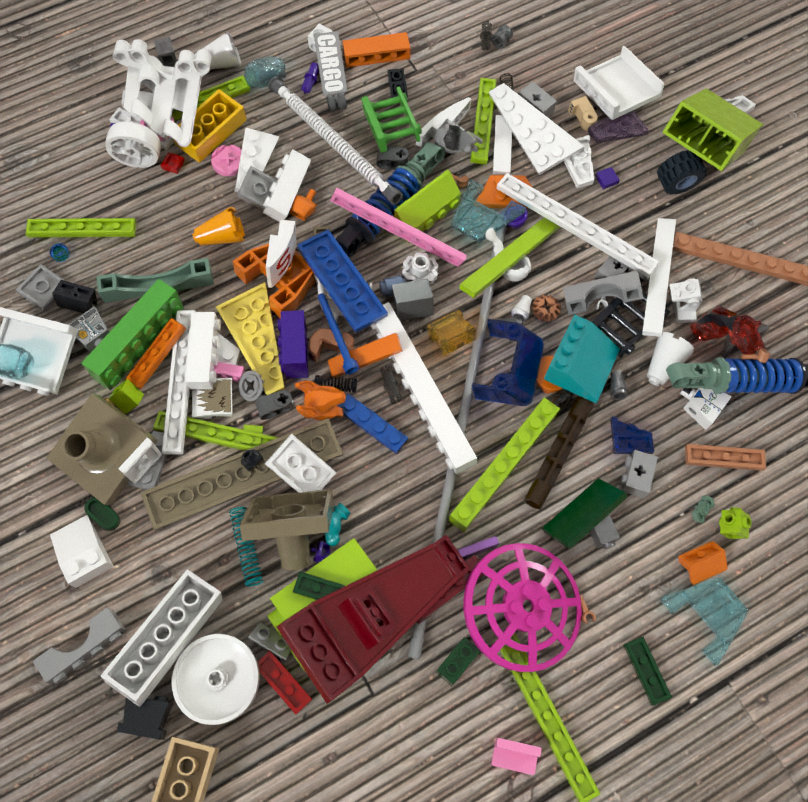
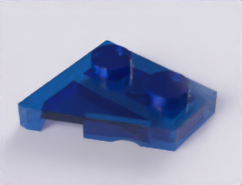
[610,417,654,454]

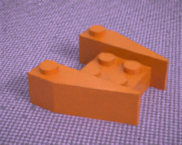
[233,243,316,319]

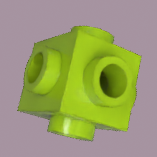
[719,507,752,539]

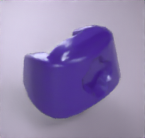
[311,541,330,562]

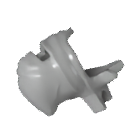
[434,123,482,154]

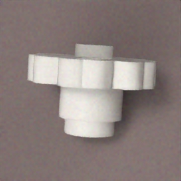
[402,252,438,285]

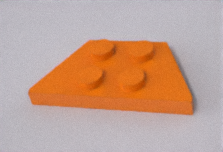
[475,175,533,209]

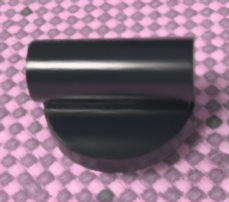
[241,449,263,472]

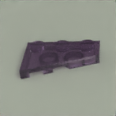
[588,111,649,143]

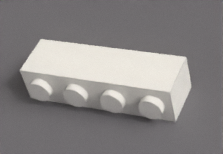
[263,149,311,222]
[185,312,221,389]

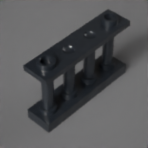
[592,277,672,358]

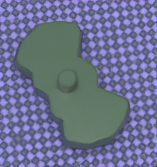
[692,495,714,523]

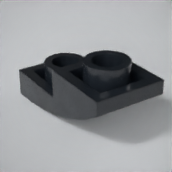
[387,68,408,98]

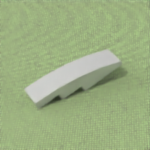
[416,97,471,148]

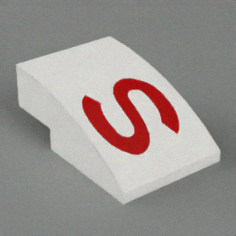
[266,220,297,288]

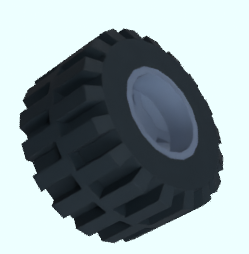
[657,150,707,195]

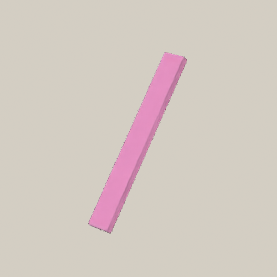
[330,188,467,267]

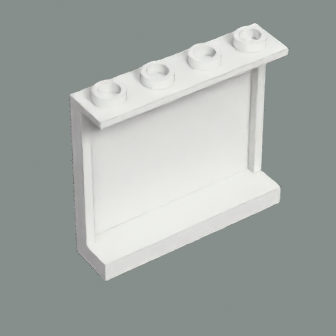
[574,46,664,120]
[0,307,78,396]

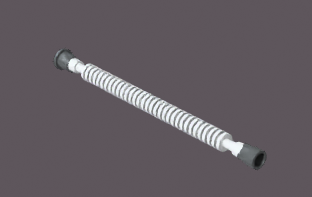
[268,76,403,205]

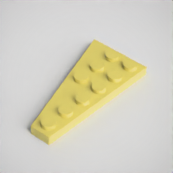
[216,282,285,395]

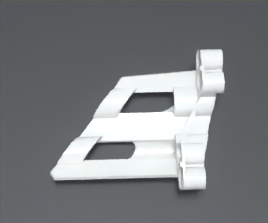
[113,39,212,147]

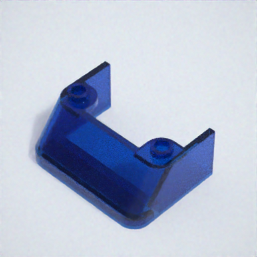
[472,319,544,406]

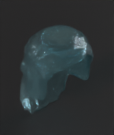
[245,56,286,88]
[0,344,34,379]

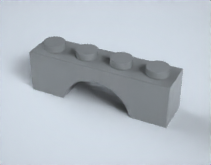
[563,270,643,315]
[33,607,126,684]

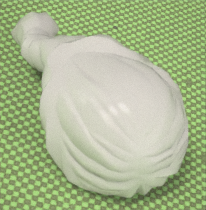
[485,228,531,282]

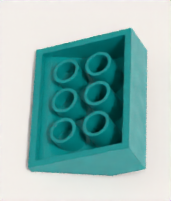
[544,314,620,403]

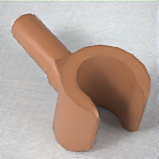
[451,173,469,188]
[741,348,771,363]
[580,594,596,624]

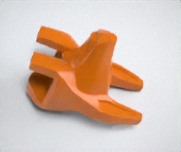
[295,380,346,421]

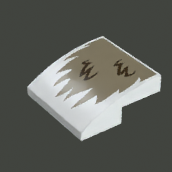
[192,378,232,419]

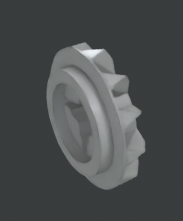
[239,371,265,401]

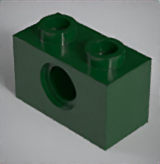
[436,637,481,687]

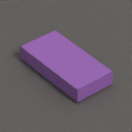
[458,536,499,559]

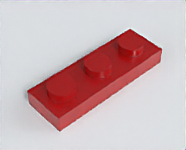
[258,651,313,715]

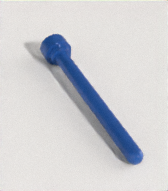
[318,293,360,375]

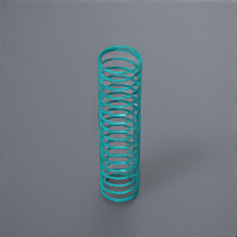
[229,506,264,587]

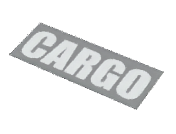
[314,31,348,95]

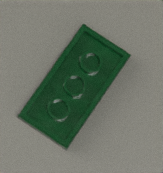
[542,478,627,549]

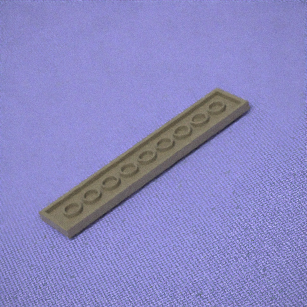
[140,418,343,531]

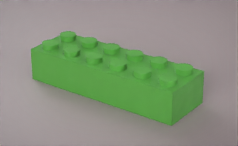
[81,279,184,390]

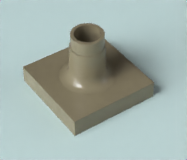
[46,393,158,505]
[240,489,334,570]

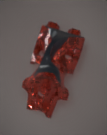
[690,305,766,355]

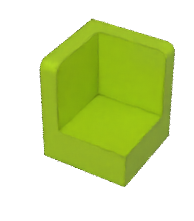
[108,379,144,414]

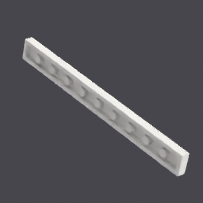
[497,173,659,278]

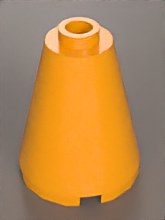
[192,207,245,246]

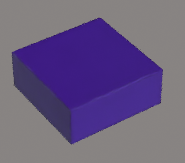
[595,167,620,190]

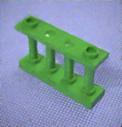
[361,86,422,153]

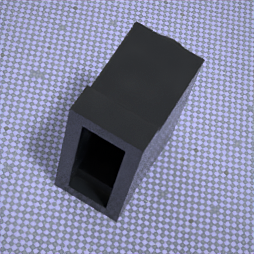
[116,696,173,740]

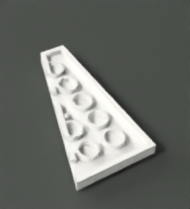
[489,83,584,175]

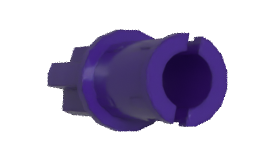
[301,62,319,94]

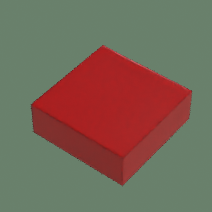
[160,152,185,174]

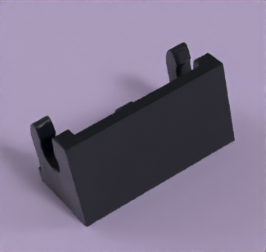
[52,280,97,314]

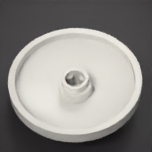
[172,634,260,725]

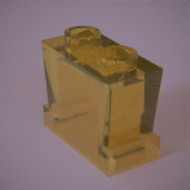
[427,309,476,356]

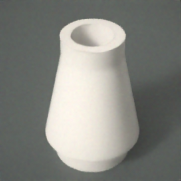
[511,295,532,323]

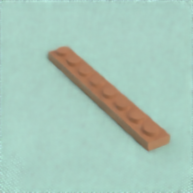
[672,232,808,286]

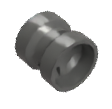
[491,25,513,49]
[326,92,347,112]

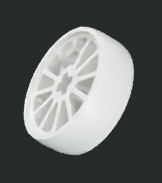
[105,122,161,168]

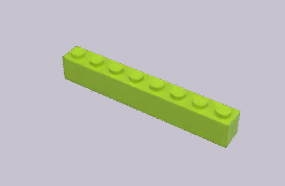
[449,397,560,533]

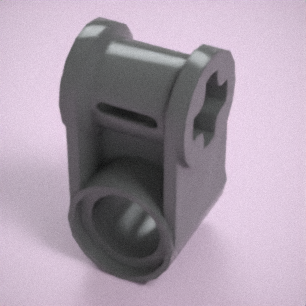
[376,146,409,170]
[255,390,294,420]

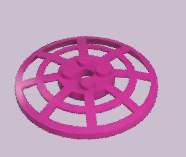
[463,543,582,672]

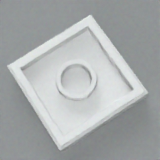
[119,438,162,484]

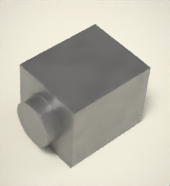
[154,37,177,66]
[590,515,620,549]

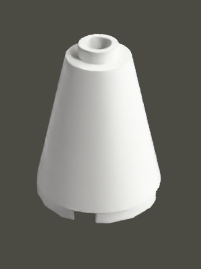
[194,32,241,69]
[647,332,694,386]

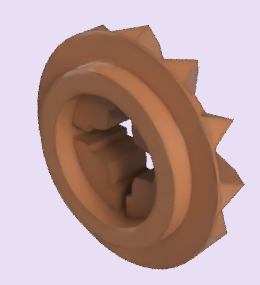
[532,294,561,322]

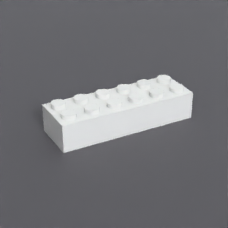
[101,569,223,707]

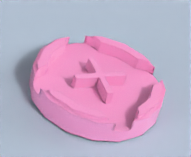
[211,145,241,176]

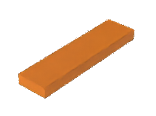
[126,317,187,389]
[328,333,403,378]

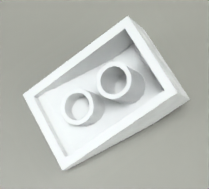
[50,515,114,588]

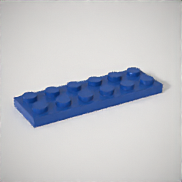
[297,229,388,333]

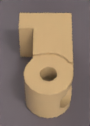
[568,96,598,131]

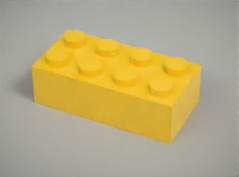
[173,89,247,163]

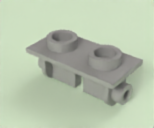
[248,623,291,661]

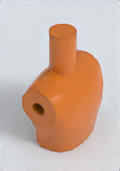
[289,189,317,221]

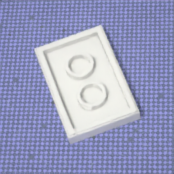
[265,433,337,493]

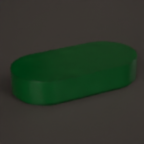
[84,497,120,531]

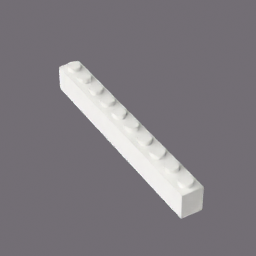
[370,302,477,474]

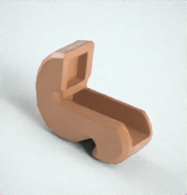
[308,328,354,363]

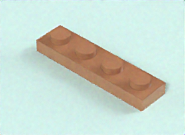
[685,444,766,471]

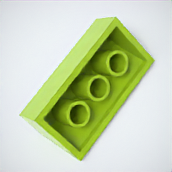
[394,169,461,243]

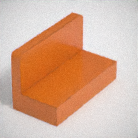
[678,541,728,585]

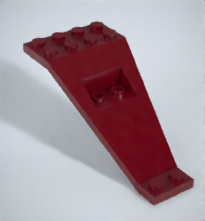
[277,535,471,704]

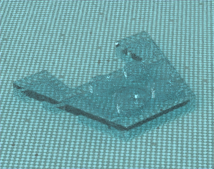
[451,179,525,243]
[660,577,749,666]

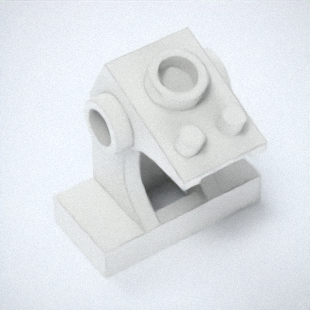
[670,279,703,323]

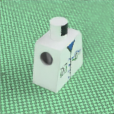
[680,388,731,430]

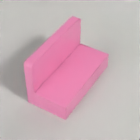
[491,738,542,775]

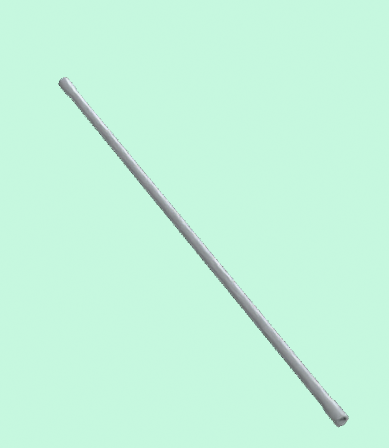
[408,213,507,660]

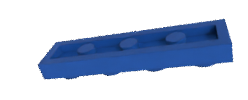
[337,393,408,454]

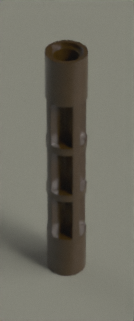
[524,395,595,510]

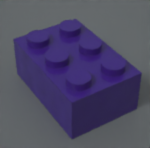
[277,310,309,379]

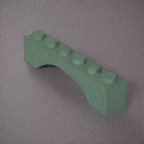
[96,258,214,303]

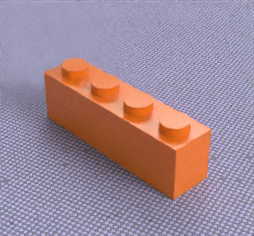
[342,32,410,68]

